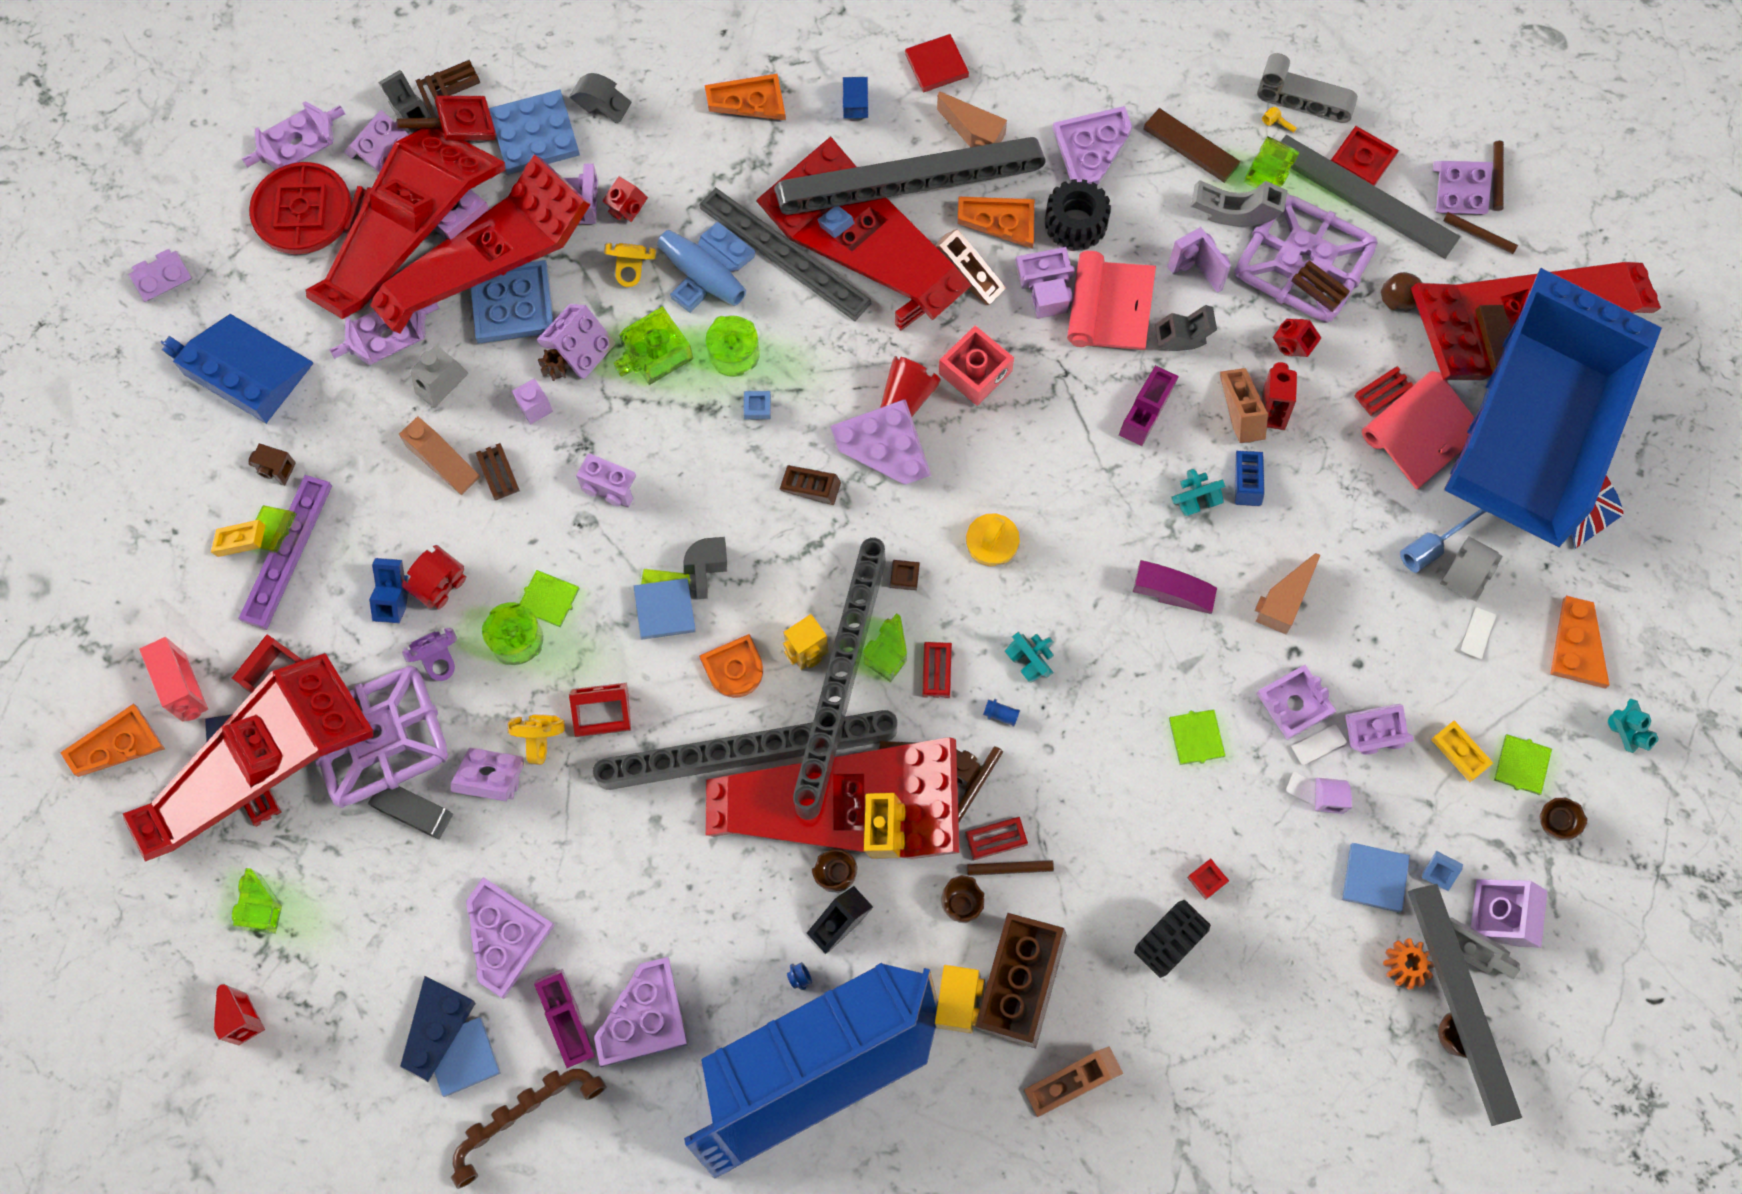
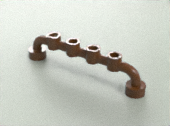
[451,1069,607,1189]

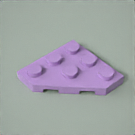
[1052,106,1132,185]
[830,399,931,485]
[466,877,555,999]
[594,957,688,1067]

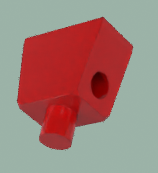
[1262,362,1297,430]

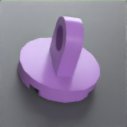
[402,628,457,681]

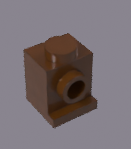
[249,443,296,486]
[956,749,981,790]

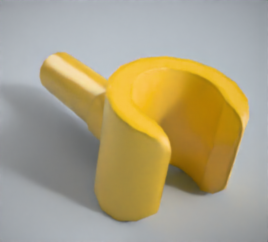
[1262,107,1297,133]

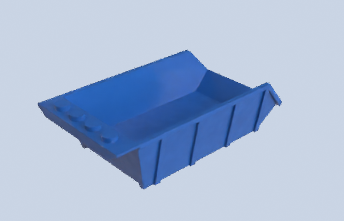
[1444,268,1662,547]
[684,963,938,1178]

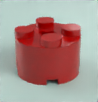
[402,545,467,610]

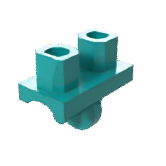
[1171,469,1226,516]
[1005,632,1054,683]
[1608,698,1659,753]

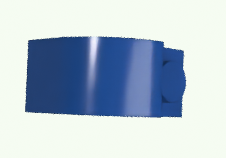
[843,77,868,118]
[369,558,409,623]

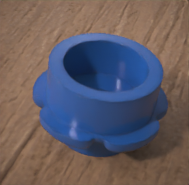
[161,336,185,359]
[787,962,812,990]

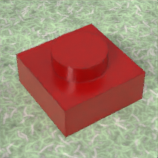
[1187,858,1229,900]

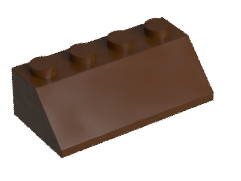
[975,912,1067,1049]

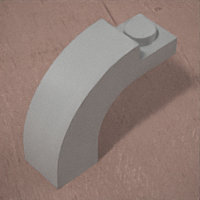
[1191,180,1288,226]

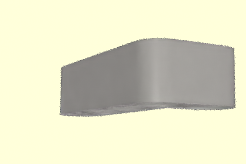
[1257,53,1358,123]

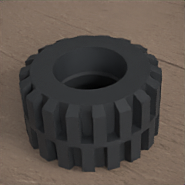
[1045,179,1111,251]
[1134,900,1211,978]

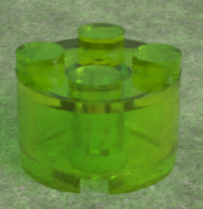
[1243,136,1300,189]
[706,316,760,377]
[482,602,543,665]

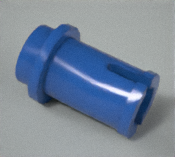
[983,699,1020,727]

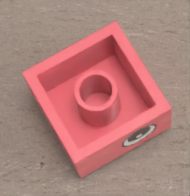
[939,325,1014,406]

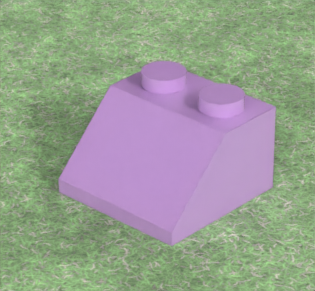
[1471,879,1548,948]

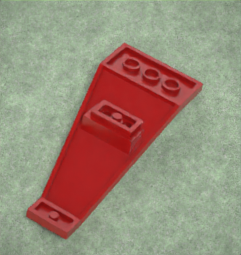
[305,128,505,319]
[756,136,972,320]
[370,154,591,334]
[1411,262,1661,381]
[123,653,373,862]
[705,737,959,859]

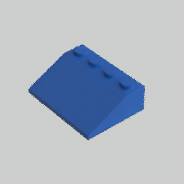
[173,314,314,424]

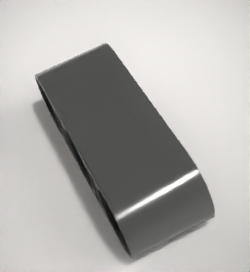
[368,786,454,840]

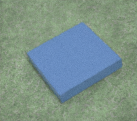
[633,578,695,640]
[1342,843,1410,913]
[435,1017,501,1097]

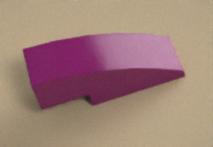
[1119,365,1179,446]
[1133,560,1217,614]
[534,969,595,1068]

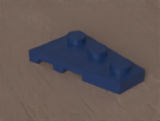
[400,976,476,1082]

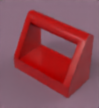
[232,634,303,693]
[569,683,631,737]
[214,984,265,1046]

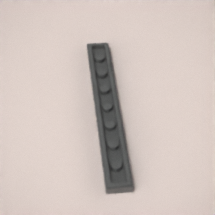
[1271,135,1461,259]
[699,187,871,321]
[1408,884,1522,1126]

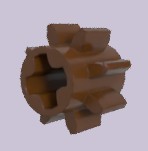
[538,349,572,381]

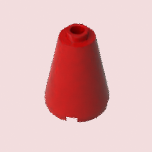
[880,356,941,417]

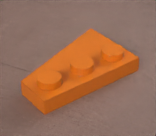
[705,73,786,120]
[957,196,1035,249]
[1550,596,1610,689]
[60,703,165,777]

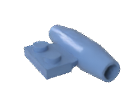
[657,222,755,306]

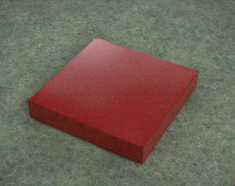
[905,34,969,93]
[435,96,496,141]
[1331,126,1399,186]

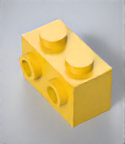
[782,614,829,670]
[864,793,905,859]
[935,965,985,1034]

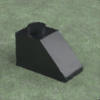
[807,886,873,954]

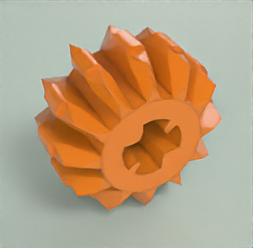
[1383,938,1434,990]

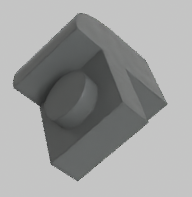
[378,70,431,133]
[569,73,632,124]
[1155,305,1217,351]
[683,537,727,599]

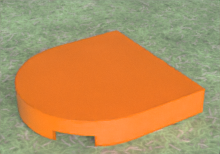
[699,634,763,698]

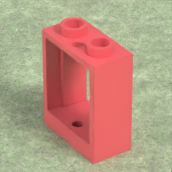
[139,637,209,722]

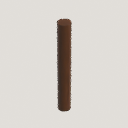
[396,118,442,129]
[1493,140,1504,211]
[1443,212,1518,254]
[958,746,1003,822]
[967,860,1054,876]

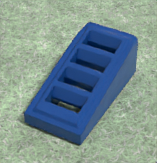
[1235,450,1264,506]

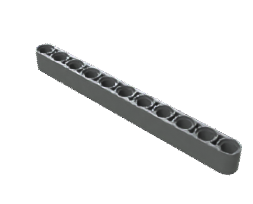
[774,137,1046,215]
[793,537,886,820]
[593,710,897,790]

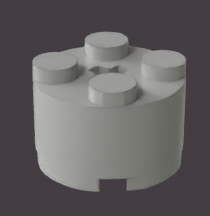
[1440,536,1503,602]

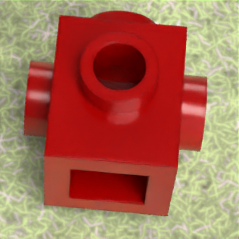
[602,176,648,222]
[1272,318,1321,357]

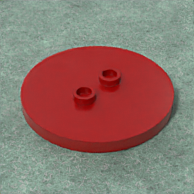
[249,162,352,254]

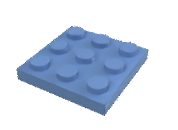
[489,89,580,175]
[471,260,554,344]

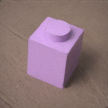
[1031,278,1073,319]
[512,378,553,425]

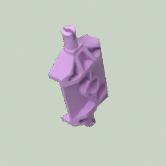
[242,101,345,169]
[329,303,440,365]

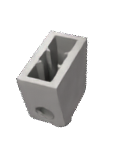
[410,346,468,409]

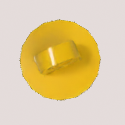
[604,242,656,287]
[966,513,1020,566]
[507,714,565,765]

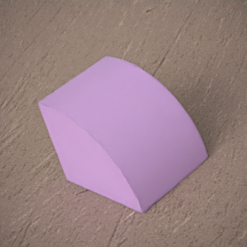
[1315,777,1352,814]

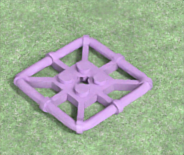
[1234,193,1378,323]
[315,666,449,808]

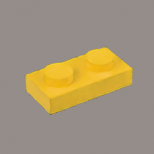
[211,520,266,557]
[1431,720,1493,782]

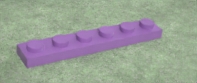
[238,475,332,630]

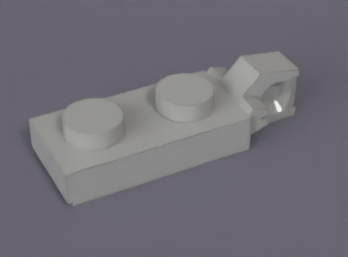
[1450,917,1520,979]

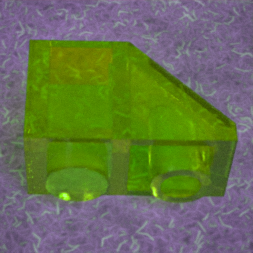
[863,613,907,682]
[232,868,282,934]

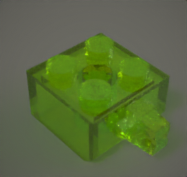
[614,306,693,385]

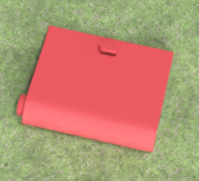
[1067,251,1156,350]
[1362,371,1474,489]

